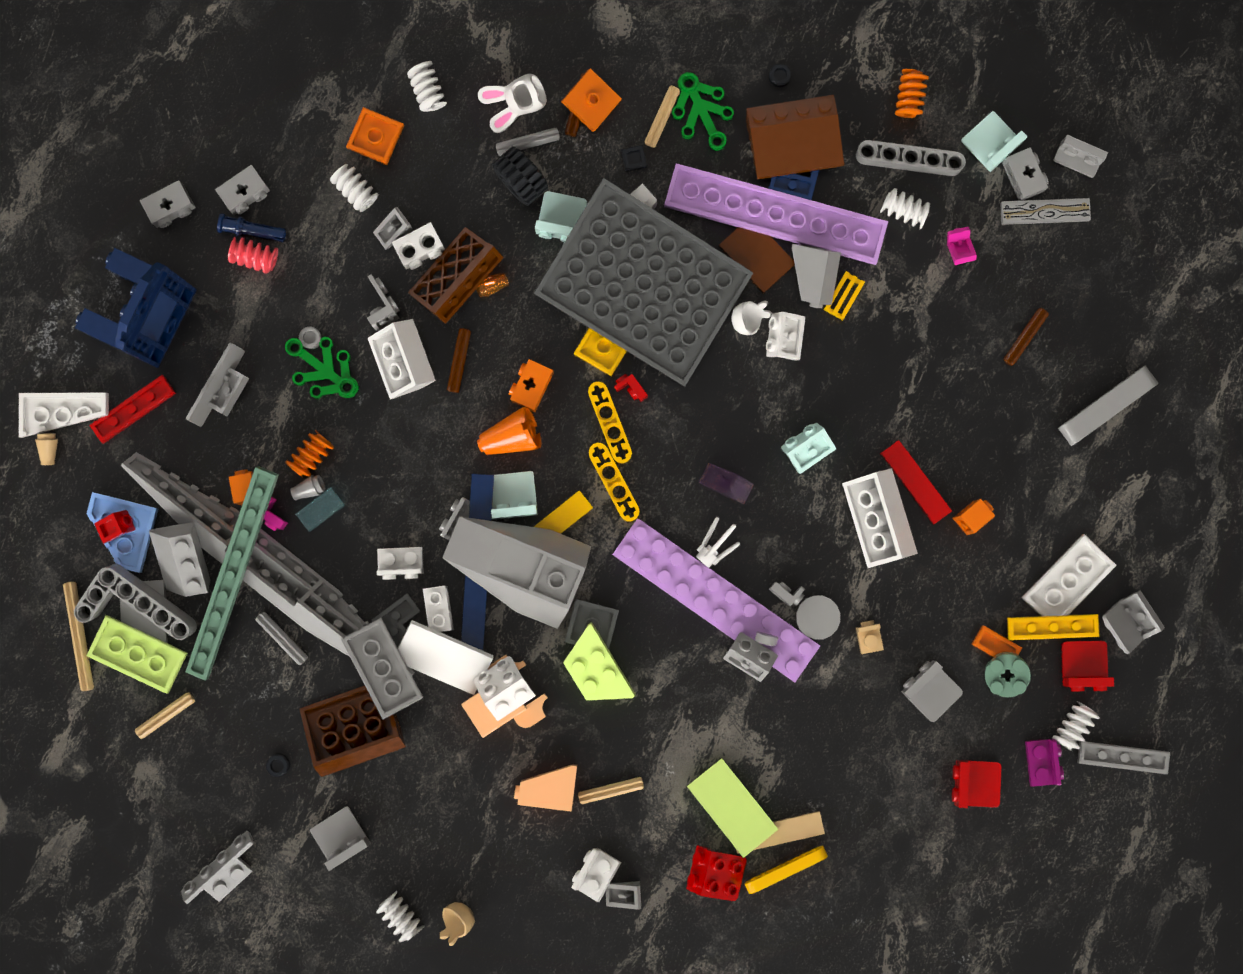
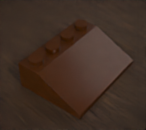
[746,95,844,180]
[300,685,406,777]

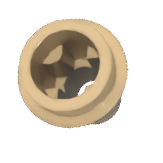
[35,433,58,465]

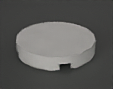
[796,596,840,639]

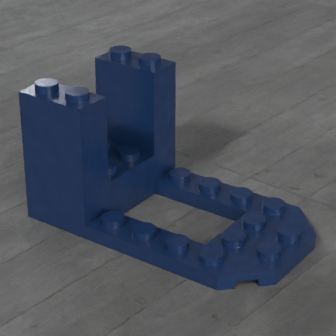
[75,248,197,368]

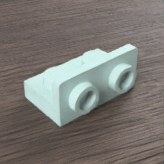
[781,423,836,474]

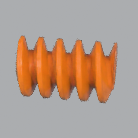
[895,69,929,118]
[285,430,334,477]

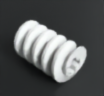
[407,61,447,112]
[330,164,379,212]
[880,188,930,229]
[1052,701,1100,752]
[376,891,425,942]

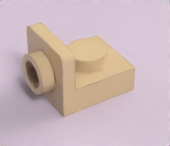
[856,620,884,654]

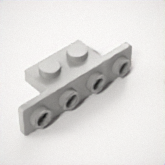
[186,343,249,427]
[181,831,254,904]

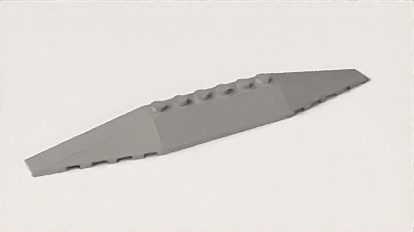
[121,452,415,676]

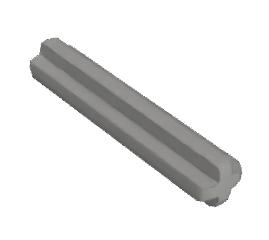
[496,128,560,156]
[255,612,308,665]

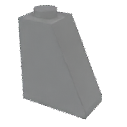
[792,244,841,308]

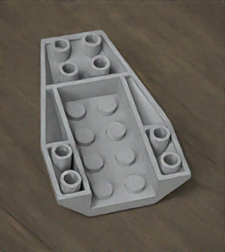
[442,516,591,629]

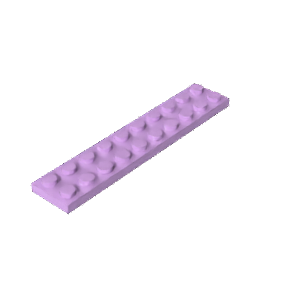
[664,163,888,265]
[612,518,820,682]

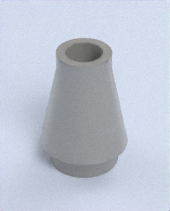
[290,475,325,500]

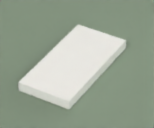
[1021,534,1116,616]
[398,620,493,695]

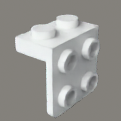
[473,656,535,721]

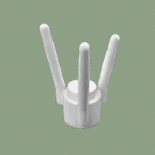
[696,517,740,568]

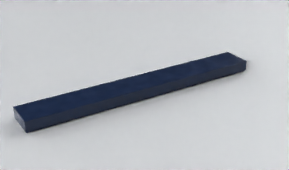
[461,474,494,651]

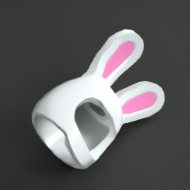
[478,74,547,133]

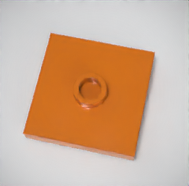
[561,68,622,132]
[346,107,404,165]

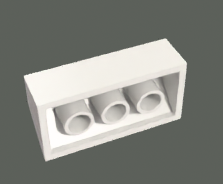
[842,468,918,568]

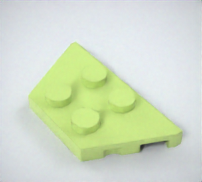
[563,622,635,700]

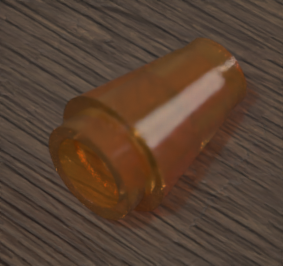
[476,273,509,298]

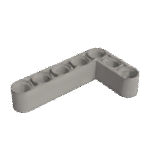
[74,564,197,640]

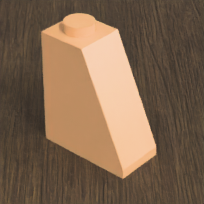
[514,764,577,811]

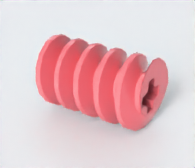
[228,237,278,274]

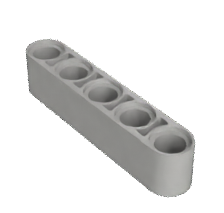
[856,140,966,176]
[1058,365,1158,446]

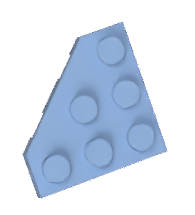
[86,492,158,573]

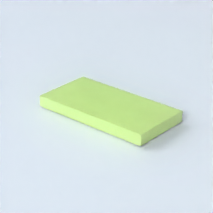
[86,615,188,694]
[687,758,779,858]

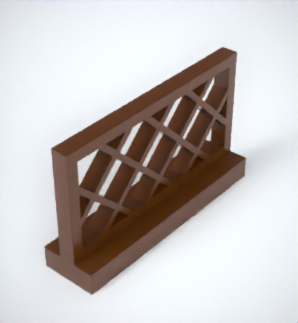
[408,227,504,324]

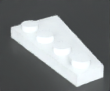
[19,393,109,438]

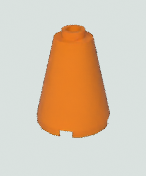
[477,407,542,455]

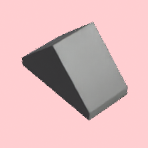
[373,207,414,250]
[606,881,641,909]

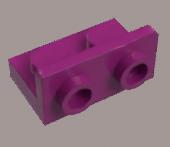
[1025,739,1064,787]

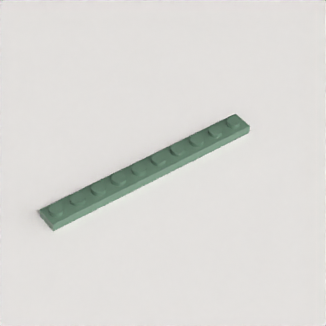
[185,466,279,681]

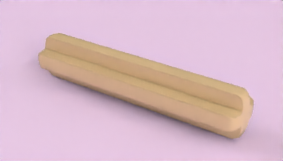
[645,86,680,148]
[135,692,195,739]
[578,777,644,804]

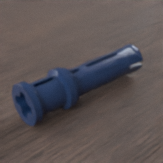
[217,213,286,243]

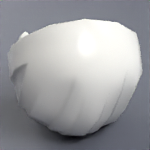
[731,300,772,335]

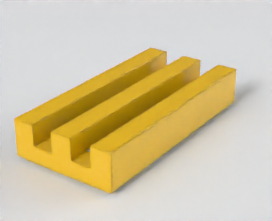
[824,271,865,321]

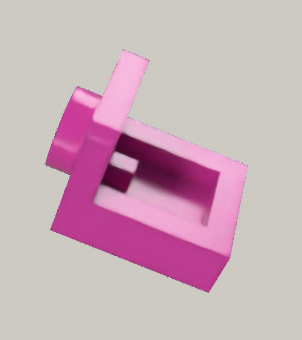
[947,227,977,265]
[264,497,288,531]

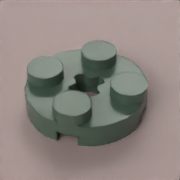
[985,652,1031,697]

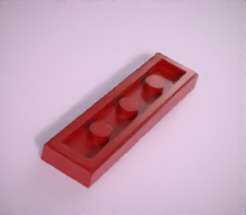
[89,375,176,444]
[880,440,952,524]

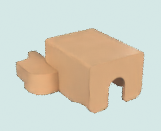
[461,655,548,738]

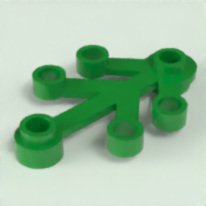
[672,72,734,151]
[285,337,359,399]

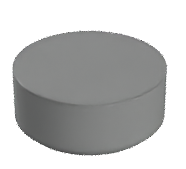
[299,326,322,349]
[755,632,778,646]

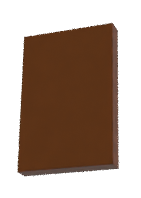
[719,227,795,294]

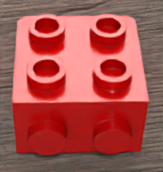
[1062,641,1114,691]
[952,760,1001,808]
[686,845,747,901]

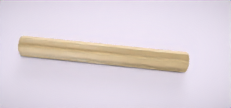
[63,582,94,691]

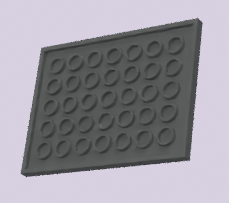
[533,178,753,386]

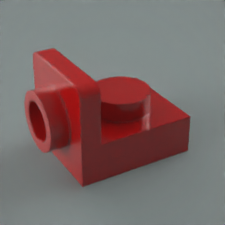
[614,374,648,402]
[94,510,135,544]

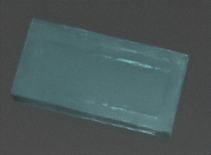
[296,488,345,532]

